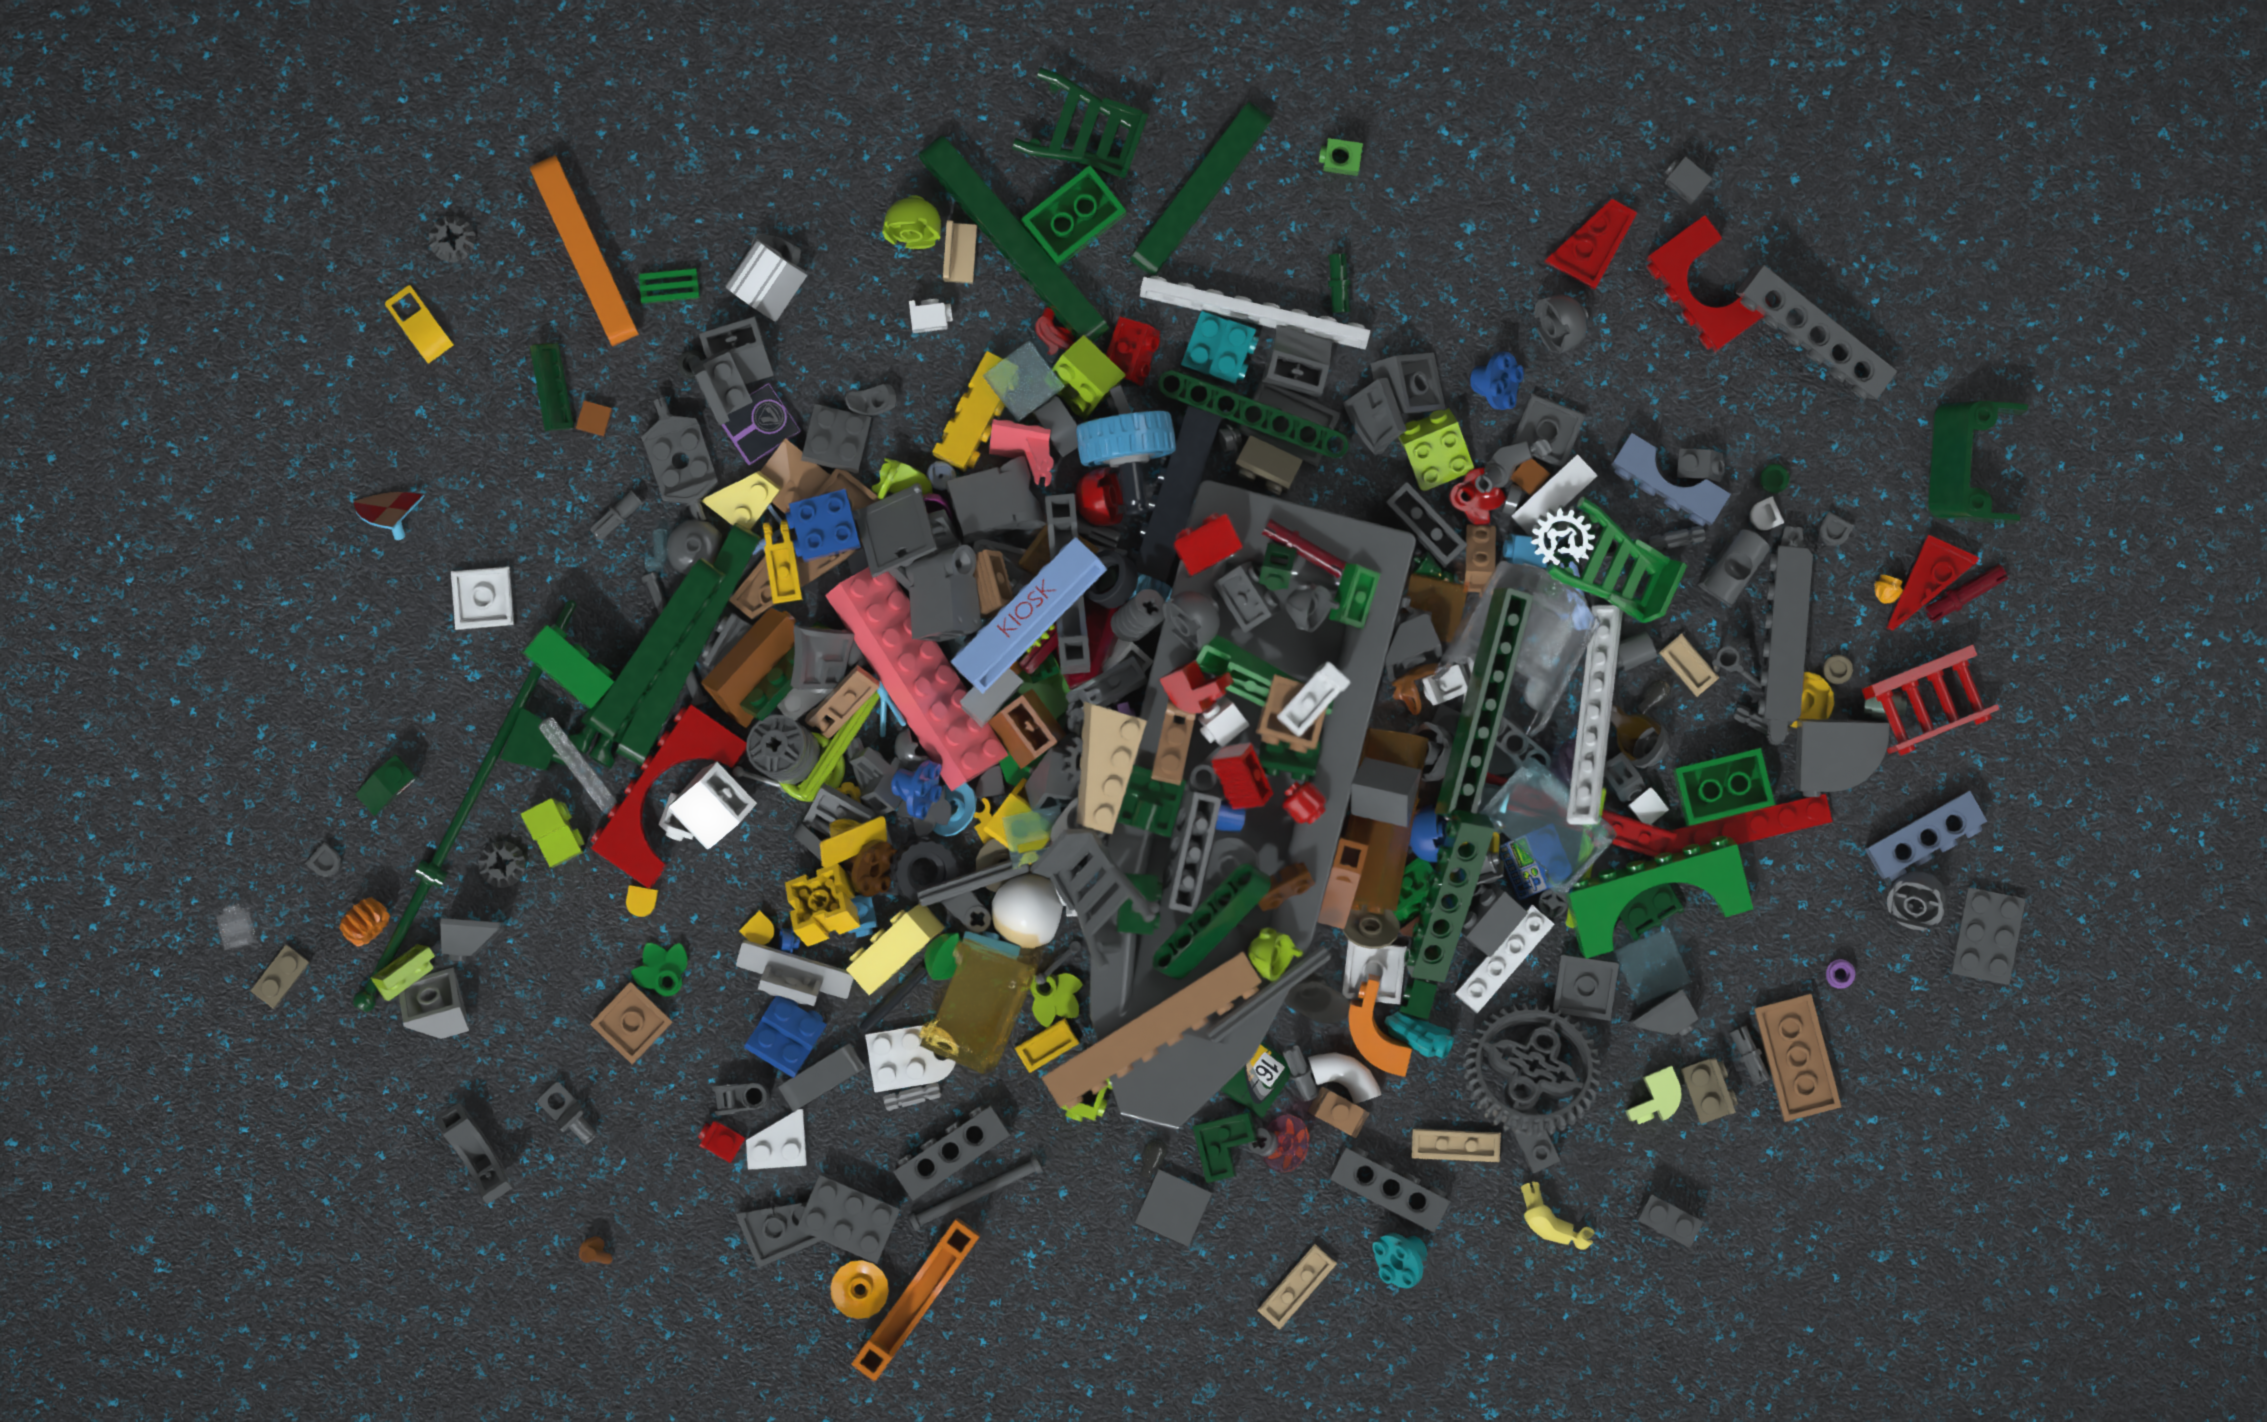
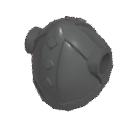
[1285,579,1339,633]

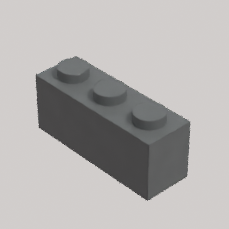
[1385,482,1467,568]

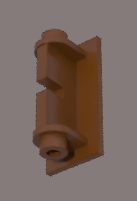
[1258,862,1315,911]

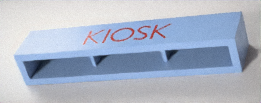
[951,537,1107,694]

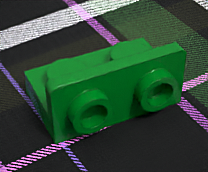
[1376,857,1435,924]

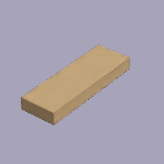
[1411,1129,1501,1162]
[1257,1244,1337,1330]

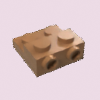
[1256,675,1327,753]

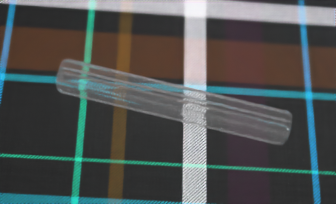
[539,717,617,814]

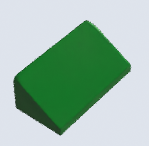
[1329,563,1381,629]

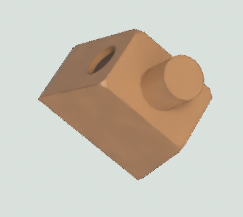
[1307,1086,1370,1138]

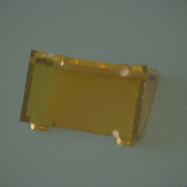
[919,938,1038,1074]

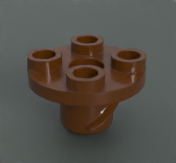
[843,839,898,897]

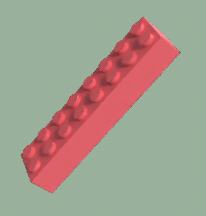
[825,567,1009,792]

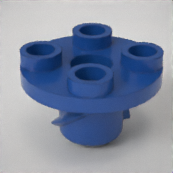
[1470,351,1524,410]
[891,760,942,820]

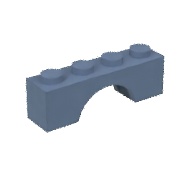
[1611,433,1731,527]

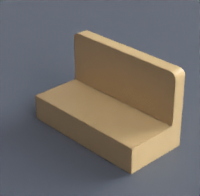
[943,220,977,284]

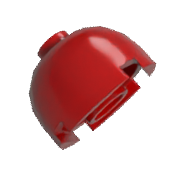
[1074,467,1123,526]

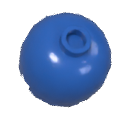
[1404,803,1447,862]

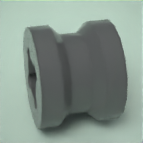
[1537,888,1568,918]

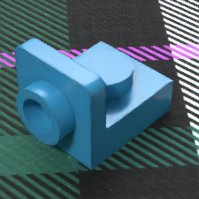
[848,895,878,938]

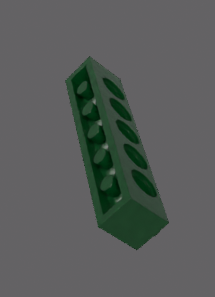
[1404,810,1495,982]

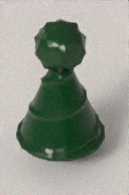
[1413,550,1455,586]

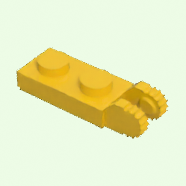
[763,520,802,604]

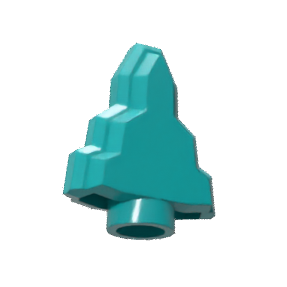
[1384,1011,1454,1059]

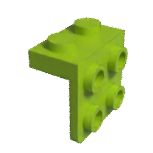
[1398,408,1474,491]
[1062,1078,1112,1122]

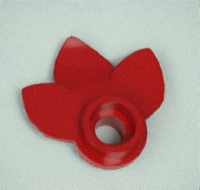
[1449,468,1506,526]

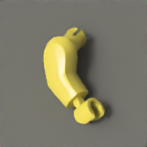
[1521,1182,1595,1250]

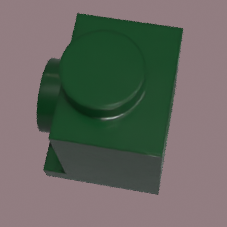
[1259,543,1296,590]
[1399,978,1437,1020]

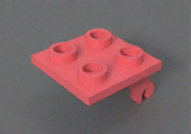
[989,419,1054,486]

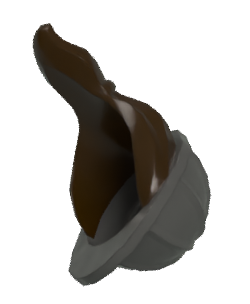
[1610,704,1669,768]

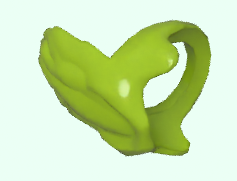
[871,458,933,499]

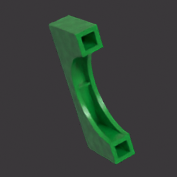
[1563,836,1753,959]

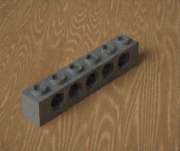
[1736,265,1897,400]

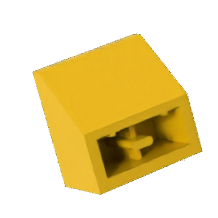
[983,778,1059,865]

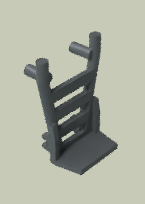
[1030,828,1159,971]

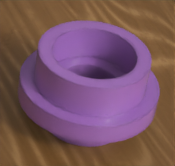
[1826,959,1855,989]

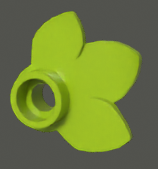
[1030,973,1083,1027]

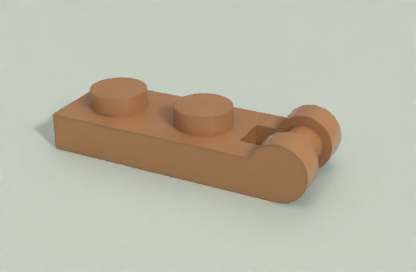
[805,665,880,739]
[1151,699,1196,785]

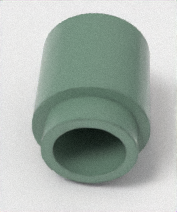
[1864,691,1907,720]

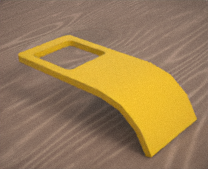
[385,286,454,363]

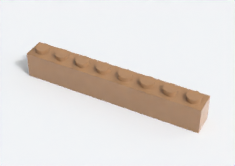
[1042,952,1262,1110]

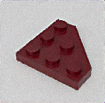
[1052,585,1126,691]

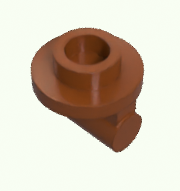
[579,1236,612,1264]

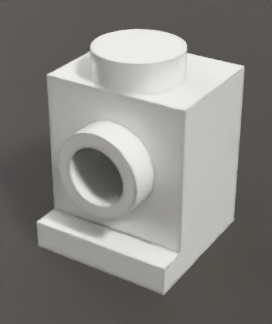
[909,299,953,333]

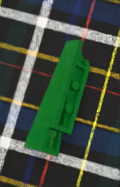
[1195,634,1334,715]

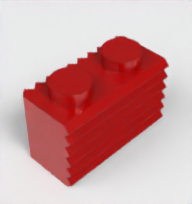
[1212,742,1274,810]

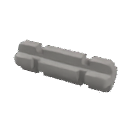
[883,1083,941,1111]

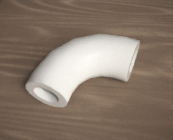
[1308,1052,1382,1104]

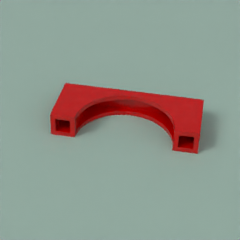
[591,705,747,889]

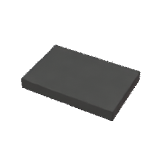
[1238,378,1341,467]

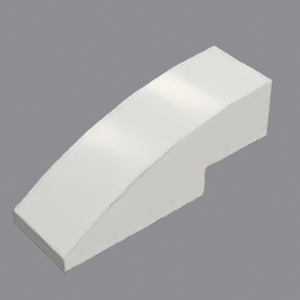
[1511,454,1597,536]

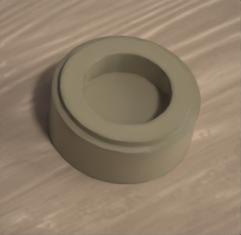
[1823,655,1853,684]

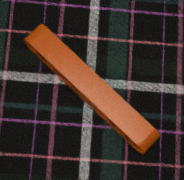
[529,155,639,347]

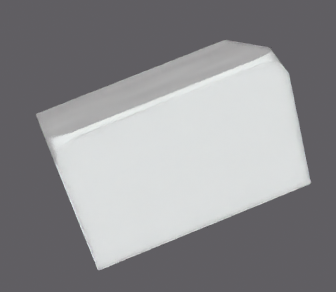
[1628,787,1669,824]

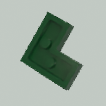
[1192,1112,1257,1183]

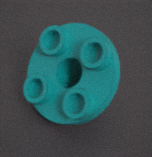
[1372,1233,1427,1288]

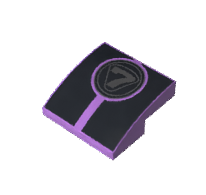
[722,383,801,465]

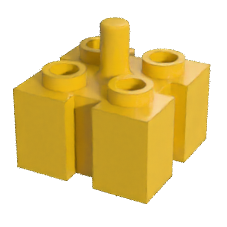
[785,863,861,946]

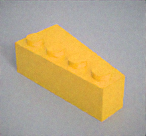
[932,351,1021,473]

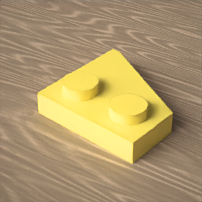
[702,471,782,530]

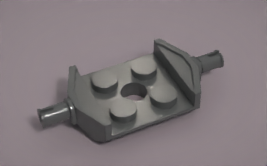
[641,397,719,521]

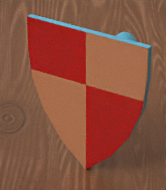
[353,492,424,540]

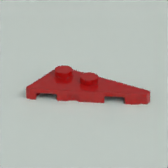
[1886,535,1979,631]

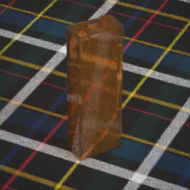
[1346,728,1429,915]

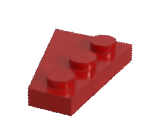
[1544,199,1638,290]

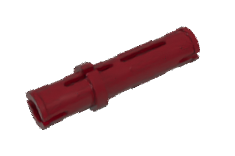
[1261,519,1347,578]
[1924,563,2008,624]

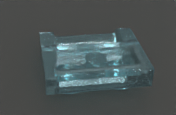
[1002,805,1061,870]

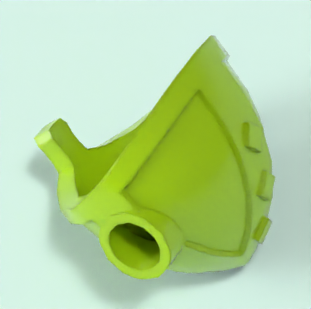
[1248,928,1302,981]

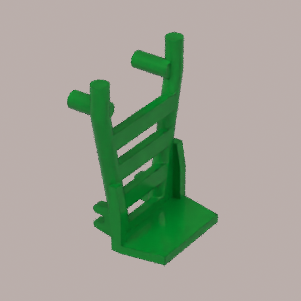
[1546,497,1687,623]

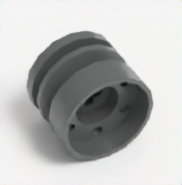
[746,715,820,784]

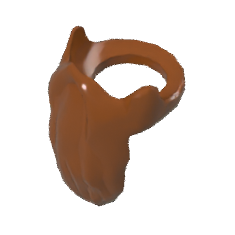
[1392,663,1448,715]

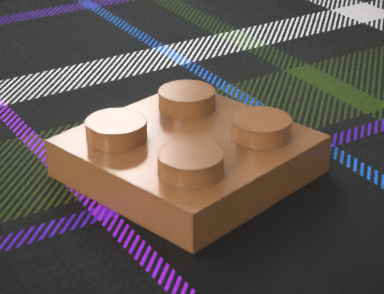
[590,982,673,1064]

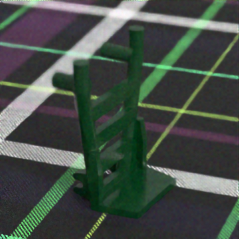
[1012,67,1148,179]

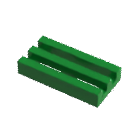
[639,269,700,304]

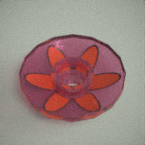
[1262,1115,1309,1173]

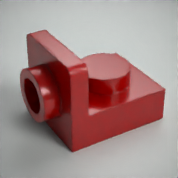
[698,1120,746,1163]

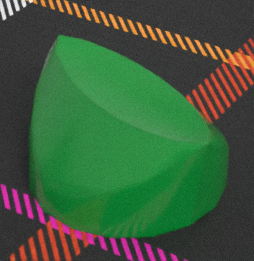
[924,933,968,980]

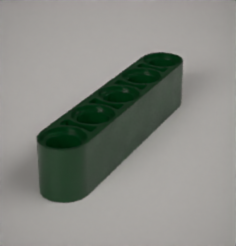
[1152,863,1271,980]

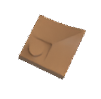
[760,438,830,513]

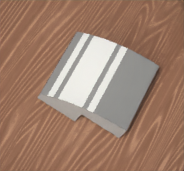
[725,239,807,322]

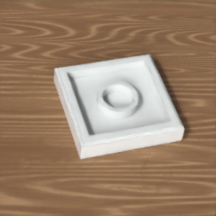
[451,567,514,630]
[1342,940,1407,1005]

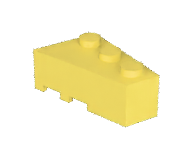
[846,904,946,995]

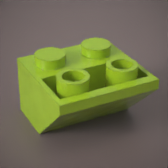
[1043,335,1125,421]

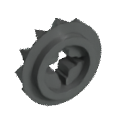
[429,216,475,262]
[478,841,525,888]

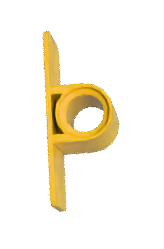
[820,816,887,868]

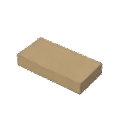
[1659,634,1719,697]

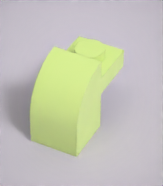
[1625,1066,1681,1124]

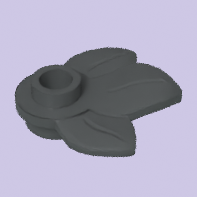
[897,782,952,837]

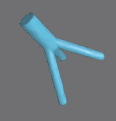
[872,673,906,737]

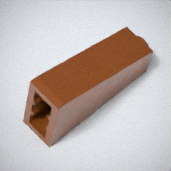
[701,607,796,728]

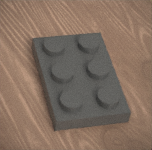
[1950,887,2026,985]
[796,1175,901,1264]

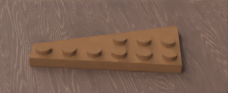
[729,469,882,619]

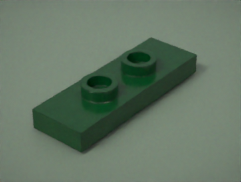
[530,343,574,432]

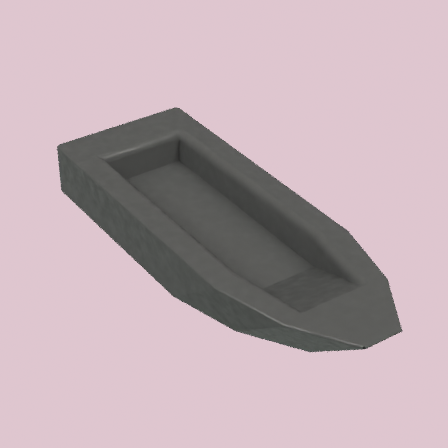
[1090,480,1416,1130]

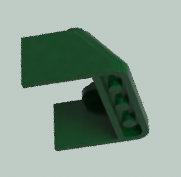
[1927,401,2028,525]

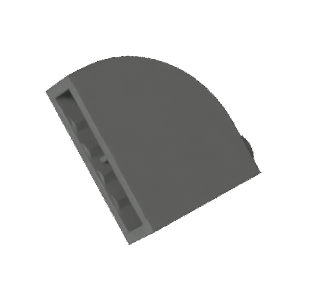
[1795,719,1890,797]

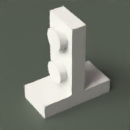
[1277,662,1350,737]

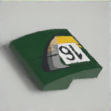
[1220,1042,1291,1118]

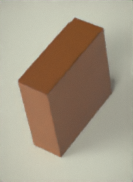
[576,401,613,437]
[1510,459,1550,497]

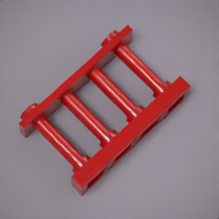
[1862,645,2000,756]

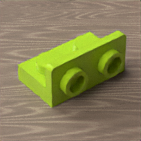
[371,944,435,1001]

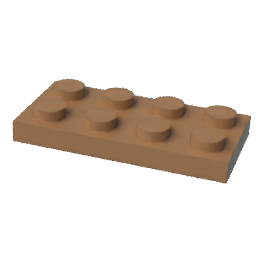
[1754,994,1841,1122]

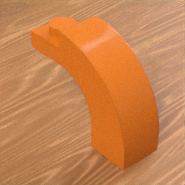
[1349,974,1412,1077]

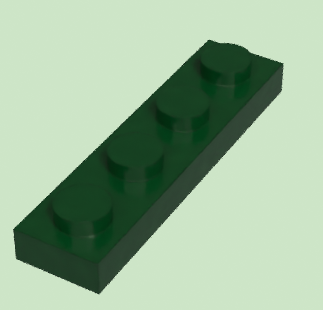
[739,621,833,721]

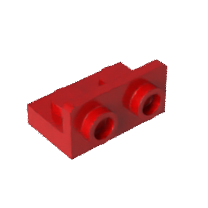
[1106,316,1160,386]

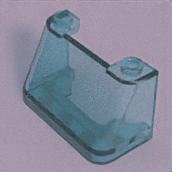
[1479,757,1617,895]

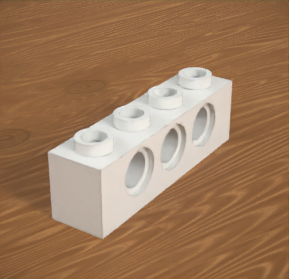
[1454,905,1554,1013]

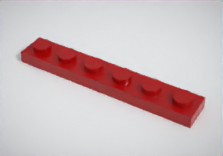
[1671,794,1833,854]

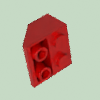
[1174,512,1243,577]

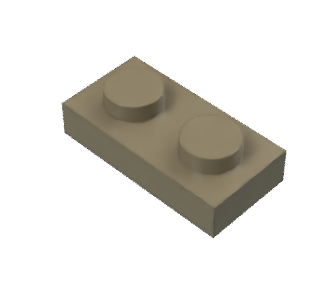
[251,945,311,1009]

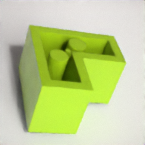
[521,798,585,868]

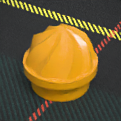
[1874,575,1903,604]

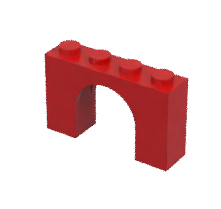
[1646,215,1772,352]

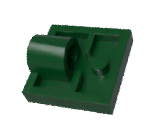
[1116,765,1187,837]

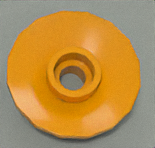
[830,1260,889,1319]

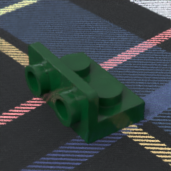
[1258,740,1321,781]

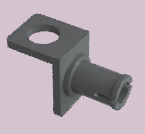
[537,1081,598,1145]

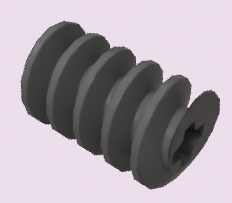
[1111,589,1165,642]

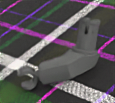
[1475,438,1554,493]

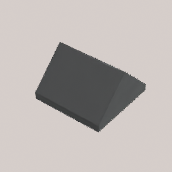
[1351,757,1422,827]

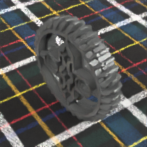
[1463,1003,1602,1136]

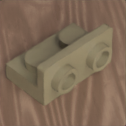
[1680,1057,1738,1124]

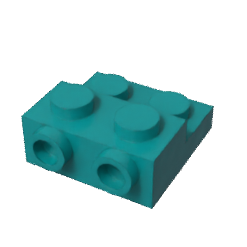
[1181,311,1259,386]

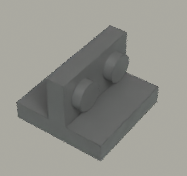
[687,349,753,426]

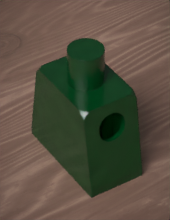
[500,708,575,771]

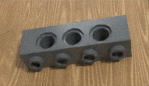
[1157,790,1222,913]
[893,1104,1011,1201]
[1329,1145,1450,1233]

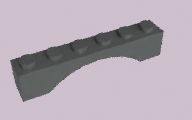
[1045,494,1090,675]

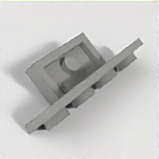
[736,940,854,1006]

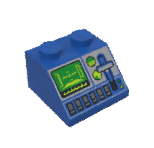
[1499,823,1575,900]

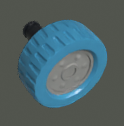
[1076,411,1176,516]

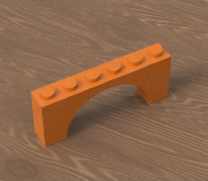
[851,1218,981,1381]

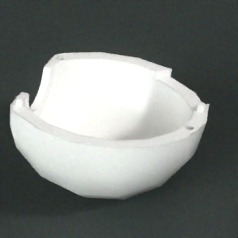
[991,873,1063,948]

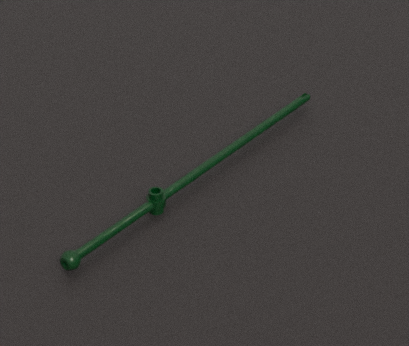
[353,600,576,1012]

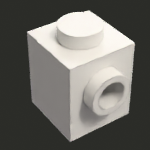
[1197,696,1249,747]

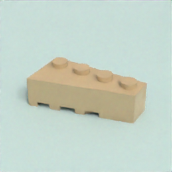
[1077,702,1147,834]

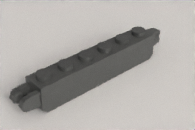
[1758,526,1813,746]

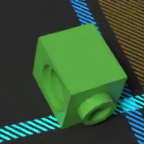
[1319,138,1363,176]

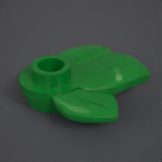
[631,943,688,996]

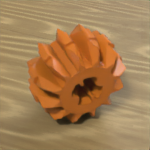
[339,897,390,947]

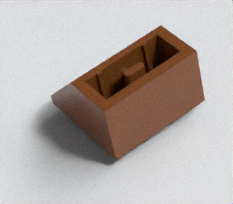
[988,689,1067,769]

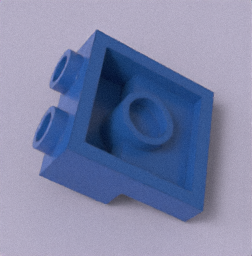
[744,996,827,1078]

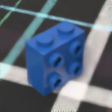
[785,489,861,562]

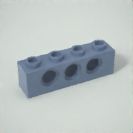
[1865,791,1987,881]

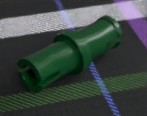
[1328,254,1351,313]

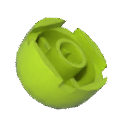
[882,195,941,249]

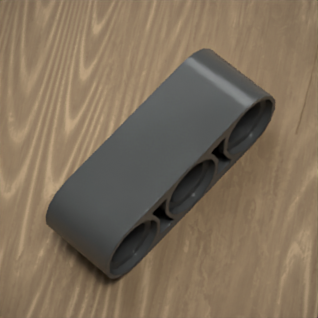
[1495,716,1551,776]
[778,1043,865,1112]

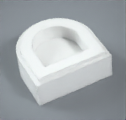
[1750,497,1784,531]

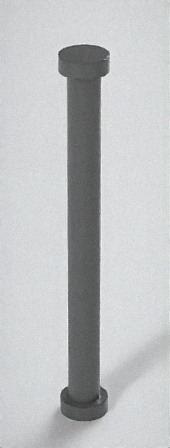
[641,572,709,707]
[908,1156,1043,1231]

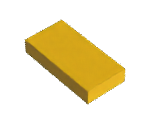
[1015,1018,1079,1073]

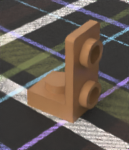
[1463,524,1496,593]

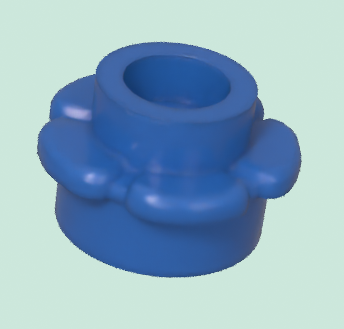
[778,926,800,954]

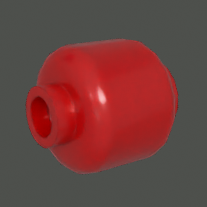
[1283,781,1327,825]

